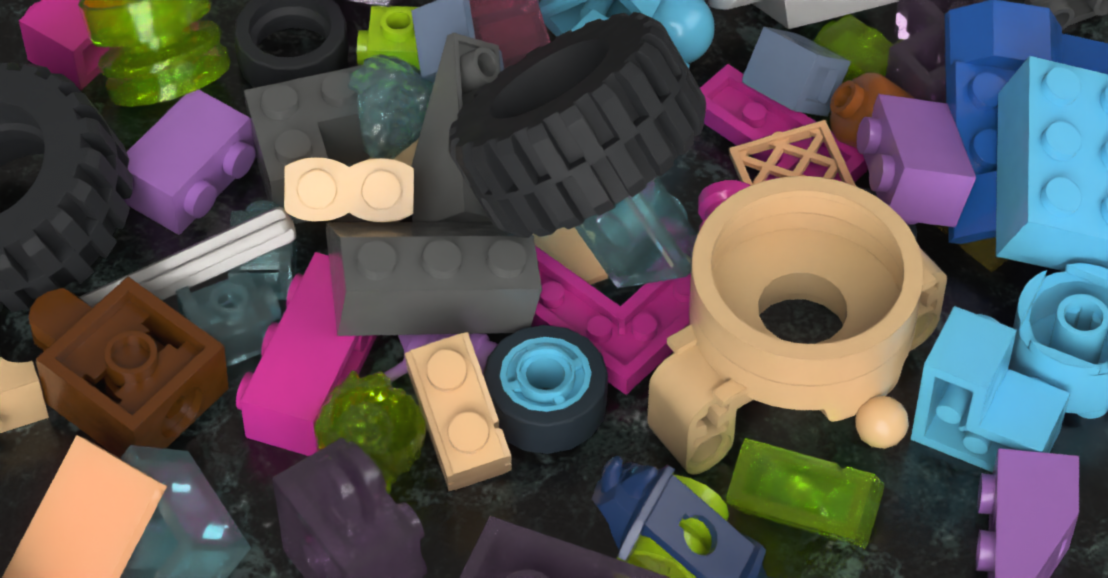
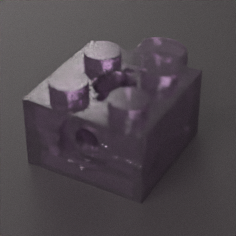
[272,437,427,578]

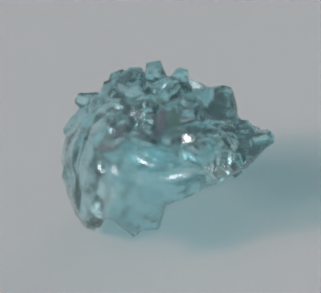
[348,54,434,159]

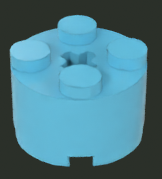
[1009,263,1108,419]

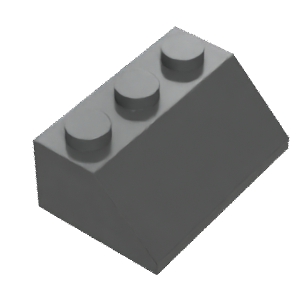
[326,221,542,336]

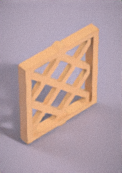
[729,120,856,186]

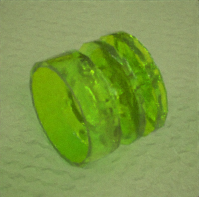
[78,0,231,107]

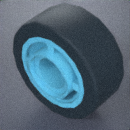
[484,325,608,454]

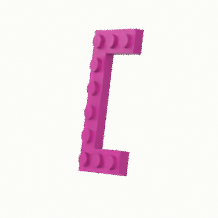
[531,64,867,395]

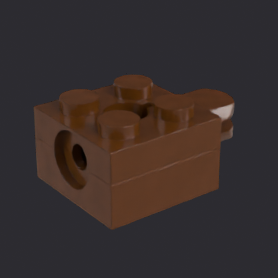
[28,277,229,471]

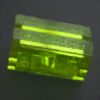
[726,438,885,548]

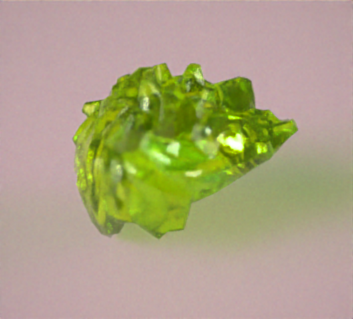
[314,370,426,498]

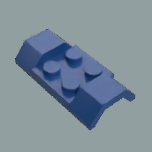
[945,0,1063,244]

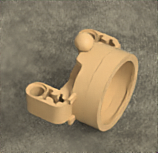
[648,176,947,475]

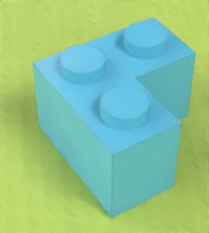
[911,306,1070,472]

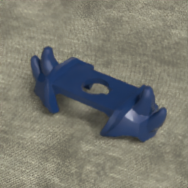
[592,456,775,578]

